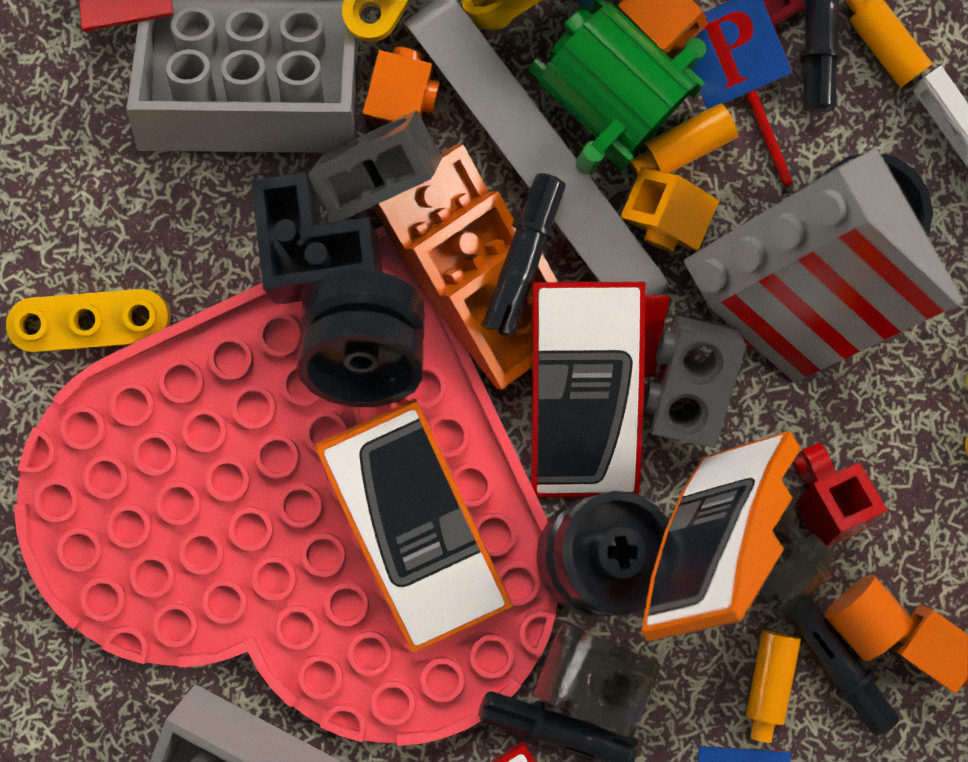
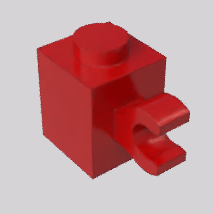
[792,442,888,551]

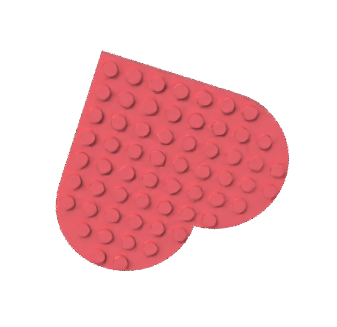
[14,226,557,746]

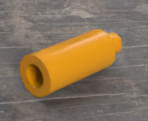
[844,0,933,88]
[630,103,738,176]
[745,630,801,743]

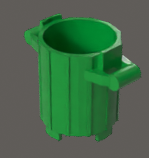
[529,0,706,174]

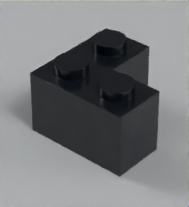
[251,172,383,305]

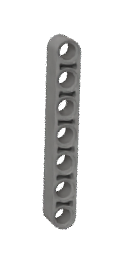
[402,0,670,295]

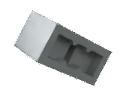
[307,110,442,223]
[643,315,746,448]

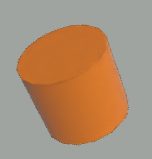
[824,574,913,661]

